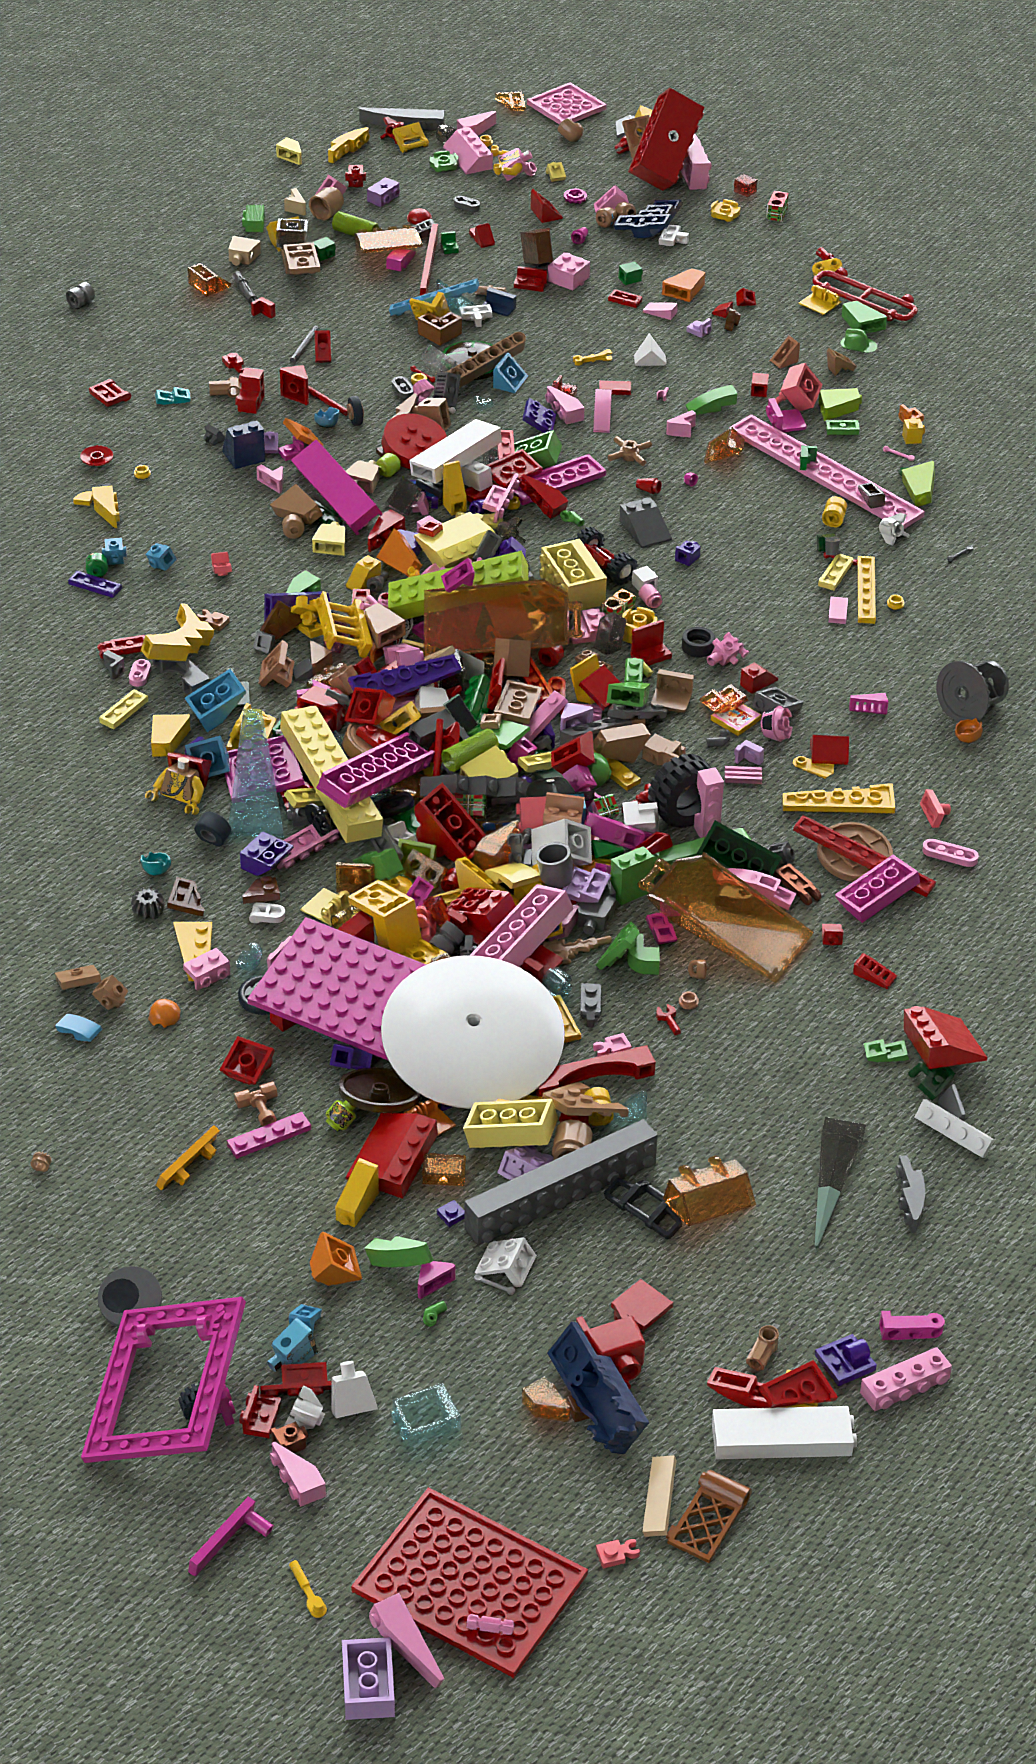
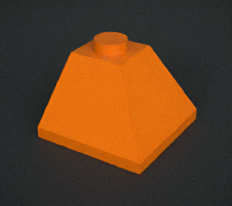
[310,1232,362,1286]

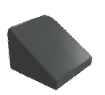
[293,658,313,681]

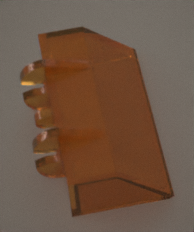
[663,1156,756,1226]

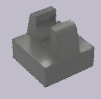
[203,424,225,446]
[253,631,276,653]

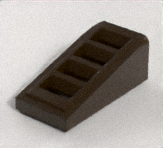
[858,482,885,509]

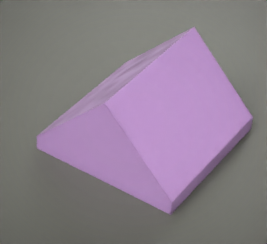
[560,703,594,730]

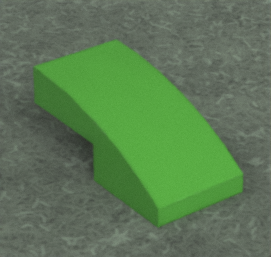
[864,1039,909,1062]

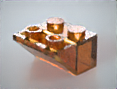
[188,263,231,297]

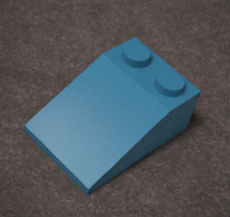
[185,669,247,732]

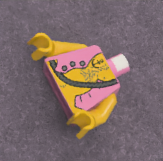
[491,145,533,181]

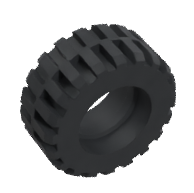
[648,754,712,828]

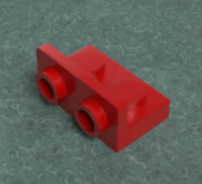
[514,266,547,292]

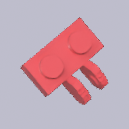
[416,906,437,943]

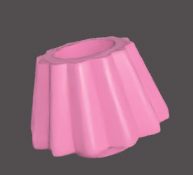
[413,379,435,400]

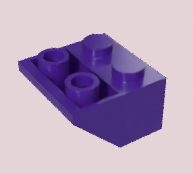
[240,831,294,876]

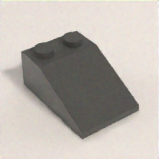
[619,497,672,548]

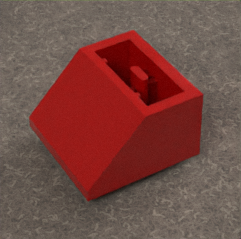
[551,731,595,774]

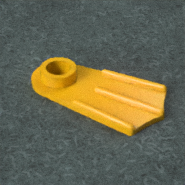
[793,756,834,779]

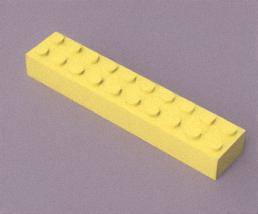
[280,706,383,843]

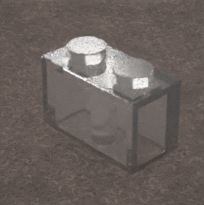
[419,344,458,375]

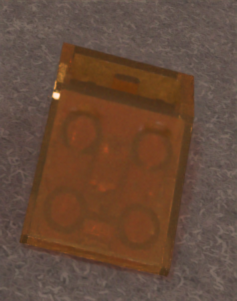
[474,820,521,872]

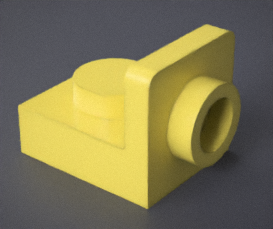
[546,162,566,182]

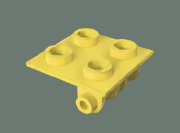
[300,888,353,926]

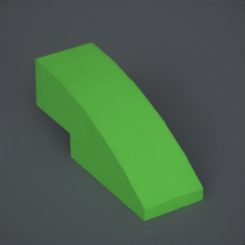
[686,385,737,415]
[364,1236,433,1267]

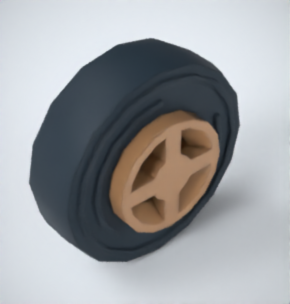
[347,396,364,426]

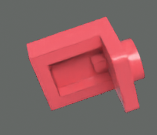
[211,552,232,576]

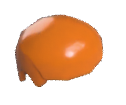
[955,718,983,743]
[148,999,181,1028]

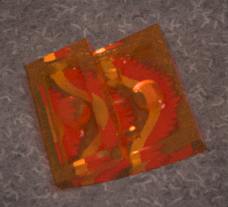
[699,684,749,714]

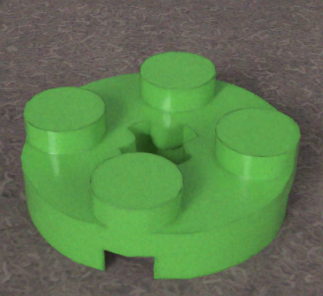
[430,151,459,172]

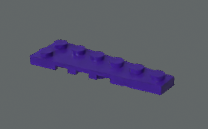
[348,654,462,698]

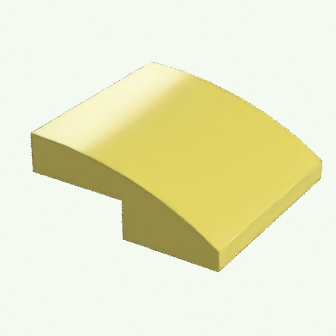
[485,862,540,889]

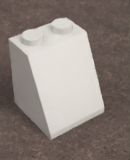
[531,819,592,866]

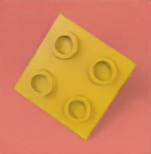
[799,285,842,315]

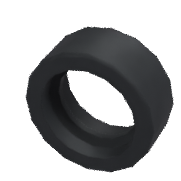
[682,627,715,657]

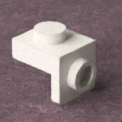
[387,821,417,845]

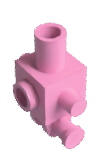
[707,632,749,666]

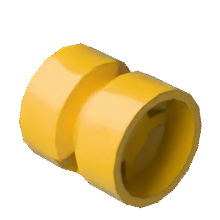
[822,496,847,527]
[584,1087,614,1126]

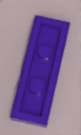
[68,571,122,598]

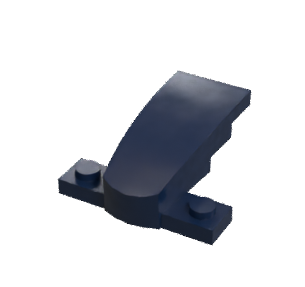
[614,199,683,238]

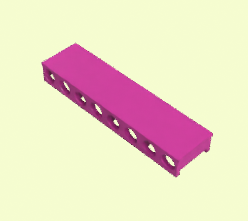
[291,440,383,535]
[316,732,435,808]

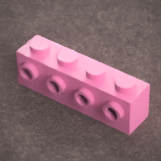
[860,1347,952,1412]

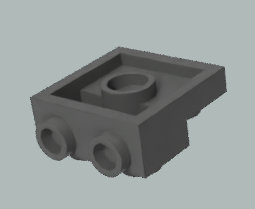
[752,687,804,713]

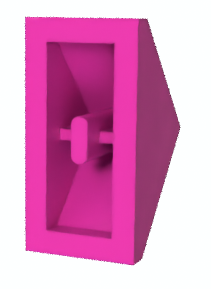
[418,1261,455,1299]

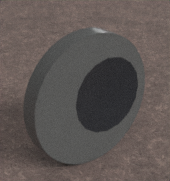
[98,1266,162,1327]

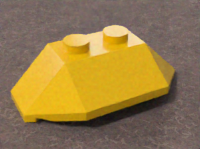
[455,857,521,906]

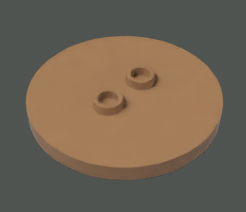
[817,822,893,882]

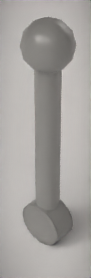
[474,1274,515,1295]

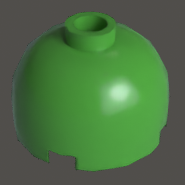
[586,752,611,789]

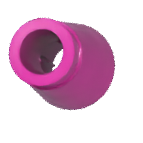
[571,227,588,244]

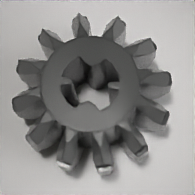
[131,888,164,919]

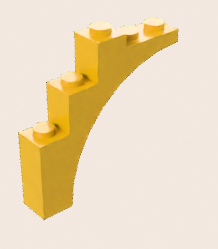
[141,604,214,661]

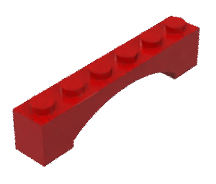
[534,1045,656,1097]

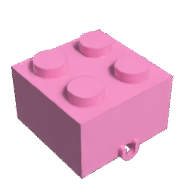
[547,252,590,291]

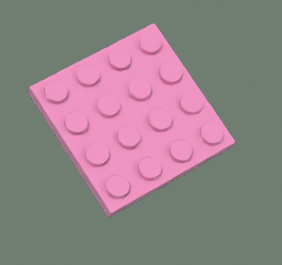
[527,83,607,125]

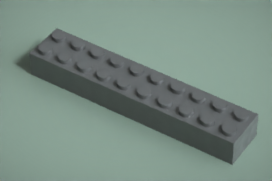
[465,1119,658,1246]

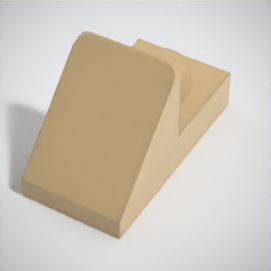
[284,188,306,215]

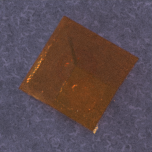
[704,427,745,463]
[336,862,375,893]

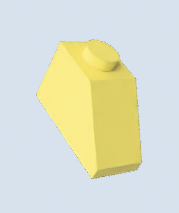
[276,137,302,165]

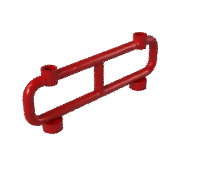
[813,267,918,321]

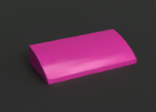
[835,855,920,923]

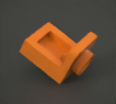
[898,404,924,422]

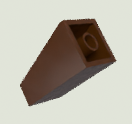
[520,228,554,264]

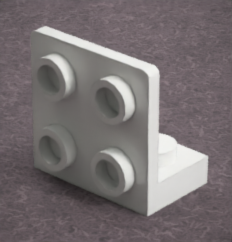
[475,1237,537,1287]

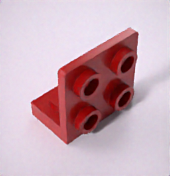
[631,620,672,666]

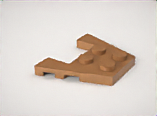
[542,1082,629,1117]

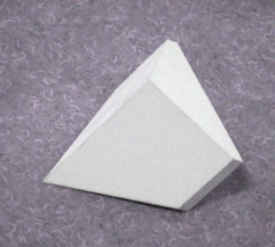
[634,333,666,366]

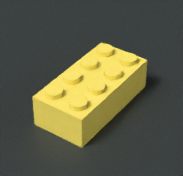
[463,1099,558,1148]

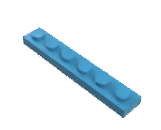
[389,278,479,316]

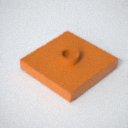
[283,418,323,446]

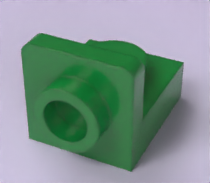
[441,231,459,254]
[800,445,817,471]

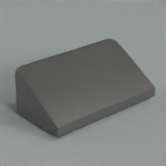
[939,1084,965,1121]

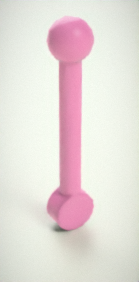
[883,446,915,461]

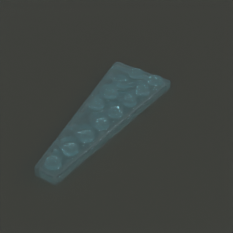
[229,708,284,838]

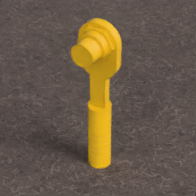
[289,1560,327,1618]

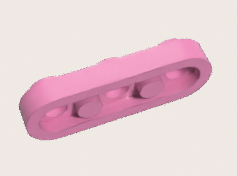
[922,839,979,867]

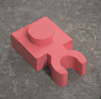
[596,1539,640,1569]

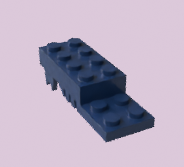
[547,1322,649,1454]

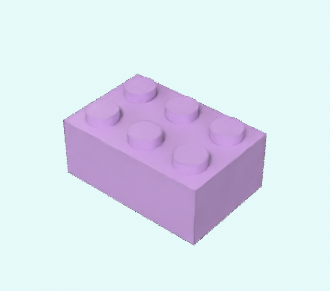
[342,1637,395,1720]

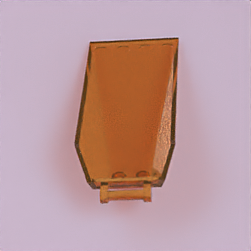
[424,579,583,657]
[638,853,814,983]

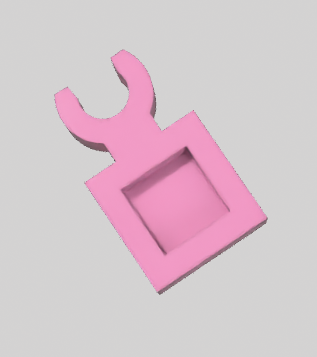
[593,1033,632,1056]

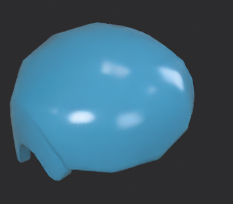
[314,407,339,427]

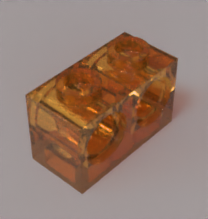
[403,849,449,889]

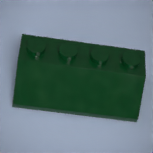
[697,820,782,876]

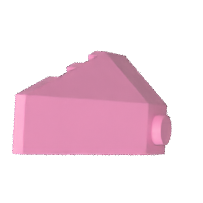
[369,1593,444,1688]

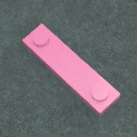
[509,690,568,749]

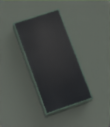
[443,694,478,733]

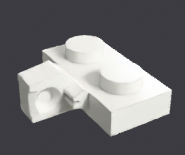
[659,225,689,246]
[459,304,492,327]

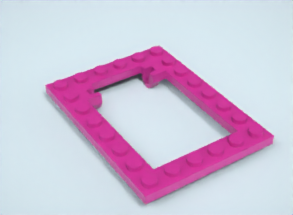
[81,1297,246,1463]

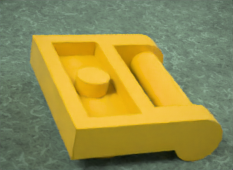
[392,122,429,153]

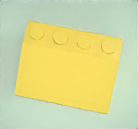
[414,512,496,569]

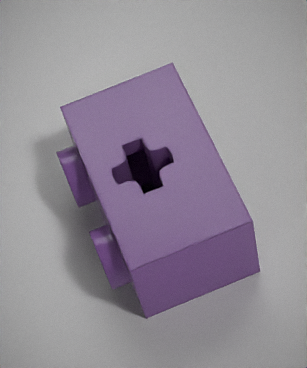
[367,177,400,207]

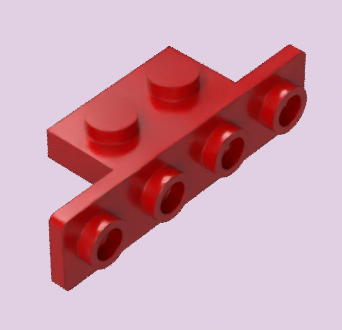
[260,1362,332,1397]

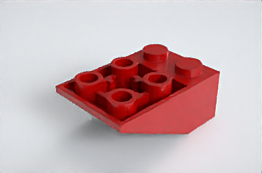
[445,887,516,933]

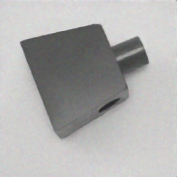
[578,896,616,935]

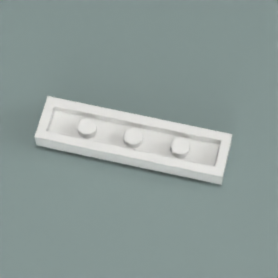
[915,1099,995,1158]

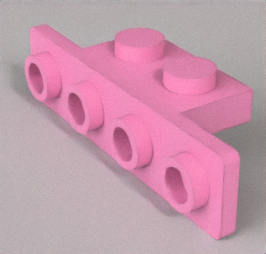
[482,473,520,523]
[277,824,340,870]

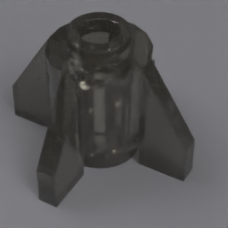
[495,517,526,544]

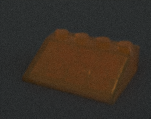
[354,224,423,253]

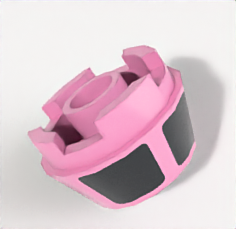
[761,706,793,742]

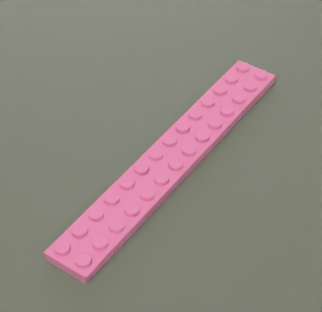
[729,415,925,529]

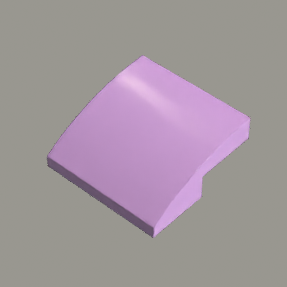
[562,866,611,903]

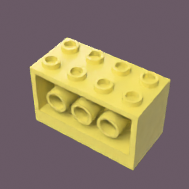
[539,539,607,611]

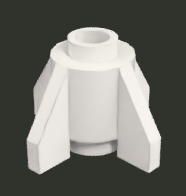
[879,513,910,546]
[284,1385,325,1429]

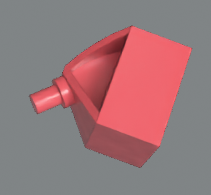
[775,363,823,411]

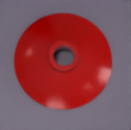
[80,445,113,466]

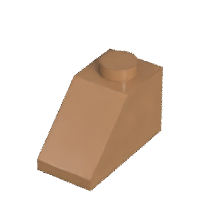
[642,734,686,765]

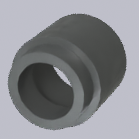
[536,842,574,889]

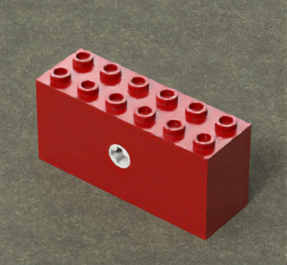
[628,88,705,191]

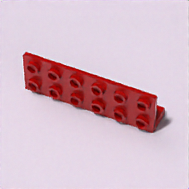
[447,909,563,983]

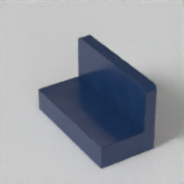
[482,287,516,316]

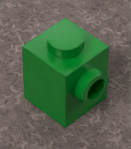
[312,237,336,261]
[618,261,643,285]

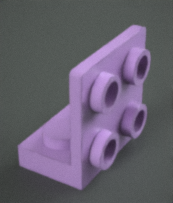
[498,1145,554,1180]

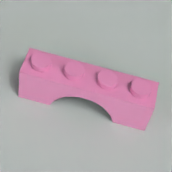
[383,643,424,667]
[694,767,724,838]

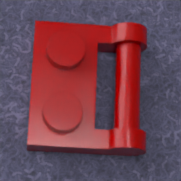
[89,379,131,407]

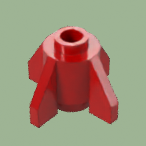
[380,117,405,144]

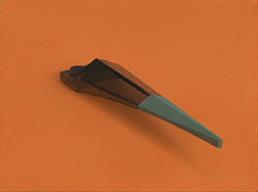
[815,1117,866,1248]

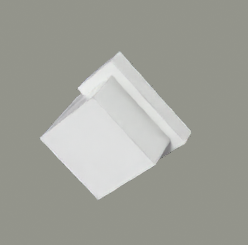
[622,801,659,833]

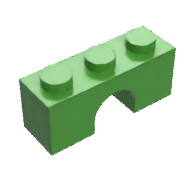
[353,848,403,882]

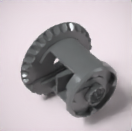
[936,660,1009,722]

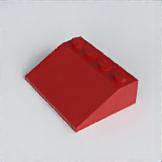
[904,1006,987,1069]
[346,1113,438,1199]

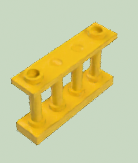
[315,591,373,658]

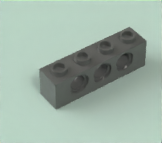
[560,717,632,746]

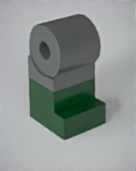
[817,533,841,555]

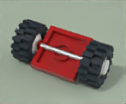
[574,526,638,586]

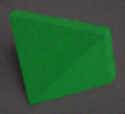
[591,840,624,859]

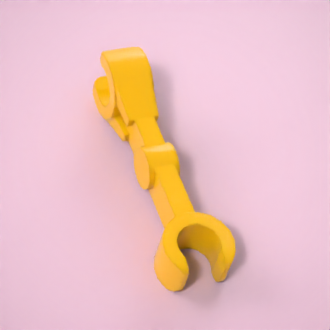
[573,349,612,366]

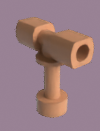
[234,1081,278,1127]

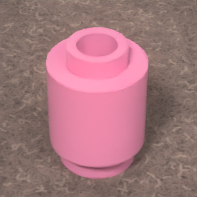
[638,584,662,608]

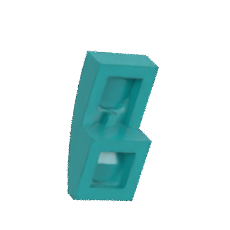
[155,387,191,405]

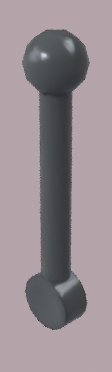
[947,545,973,562]

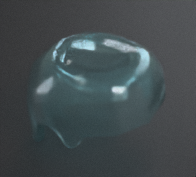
[236,941,263,971]

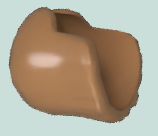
[558,118,584,142]

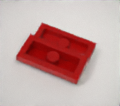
[487,658,505,710]

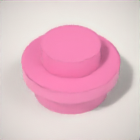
[524,162,537,176]

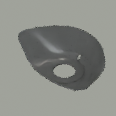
[526,777,575,796]

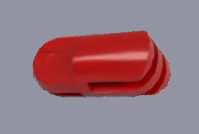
[614,136,630,154]

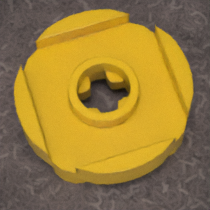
[711,199,740,222]

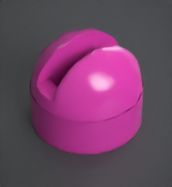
[684,472,698,487]

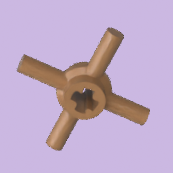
[608,436,652,466]

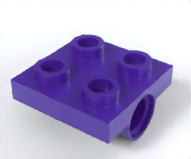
[522,398,556,433]
[815,1334,877,1386]

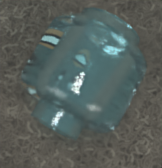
[542,967,573,996]

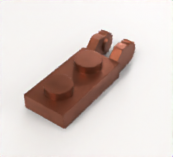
[774,863,822,905]

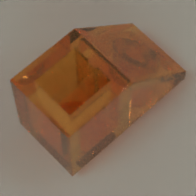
[522,1377,571,1422]

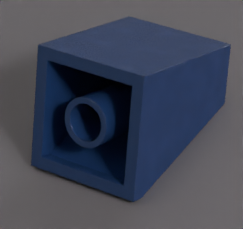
[222,421,265,469]

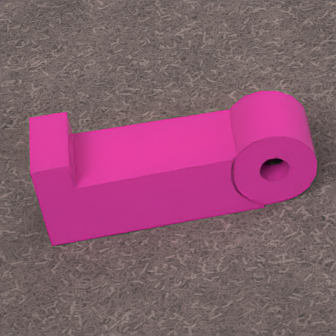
[879,1311,945,1340]

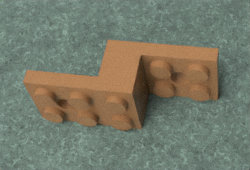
[280,242,320,275]

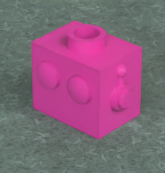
[562,765,597,792]

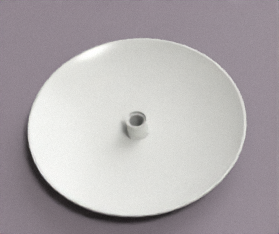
[381,956,564,1109]

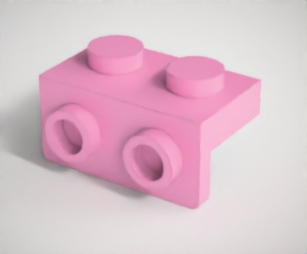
[183,948,230,991]

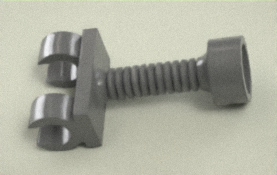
[507,828,532,863]

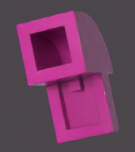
[506,737,537,773]

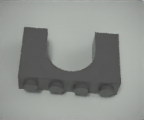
[408,709,469,776]

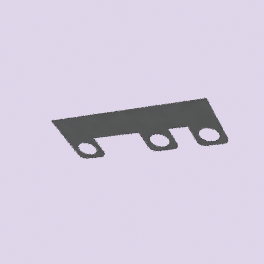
[491,791,595,808]

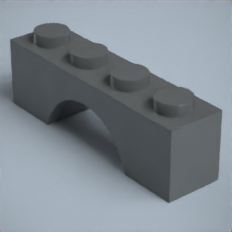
[153,657,211,695]

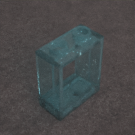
[390,1383,461,1447]

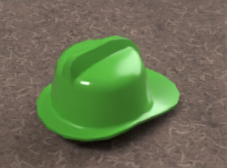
[840,329,877,353]

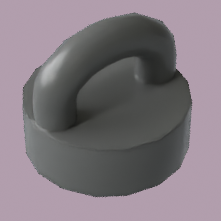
[533,735,552,752]

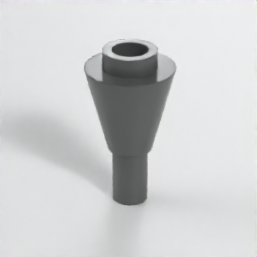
[366,571,389,593]

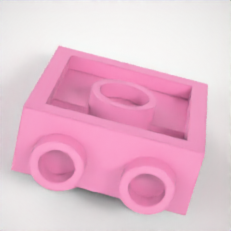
[568,608,610,644]

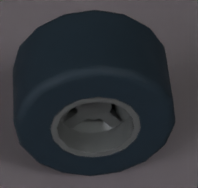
[194,811,232,847]

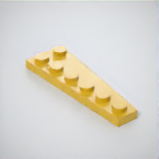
[782,784,895,813]

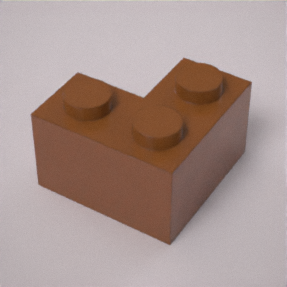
[418,312,462,346]

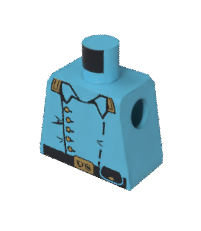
[267,1318,318,1372]

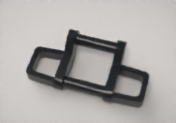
[604,1178,682,1239]

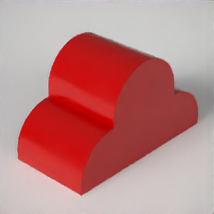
[414,782,491,862]

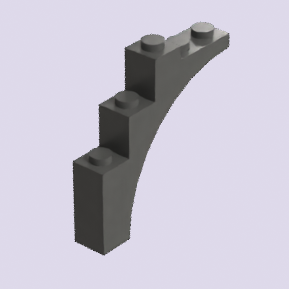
[420,774,530,799]

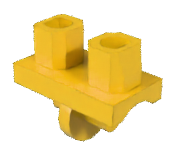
[291,595,319,626]

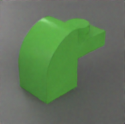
[627,934,660,975]

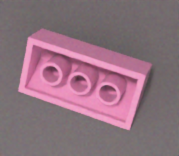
[443,127,493,175]

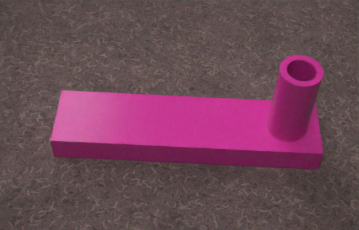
[188,1496,274,1577]

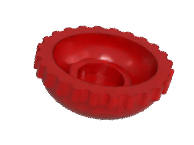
[407,208,432,225]

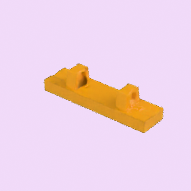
[155,1125,220,1190]

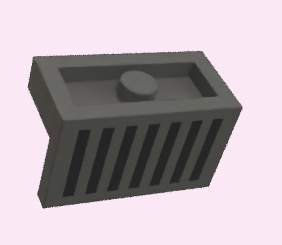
[433,372,461,407]

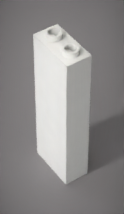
[409,419,502,484]
[712,1406,857,1459]

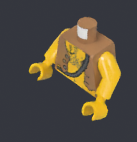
[145,757,204,815]

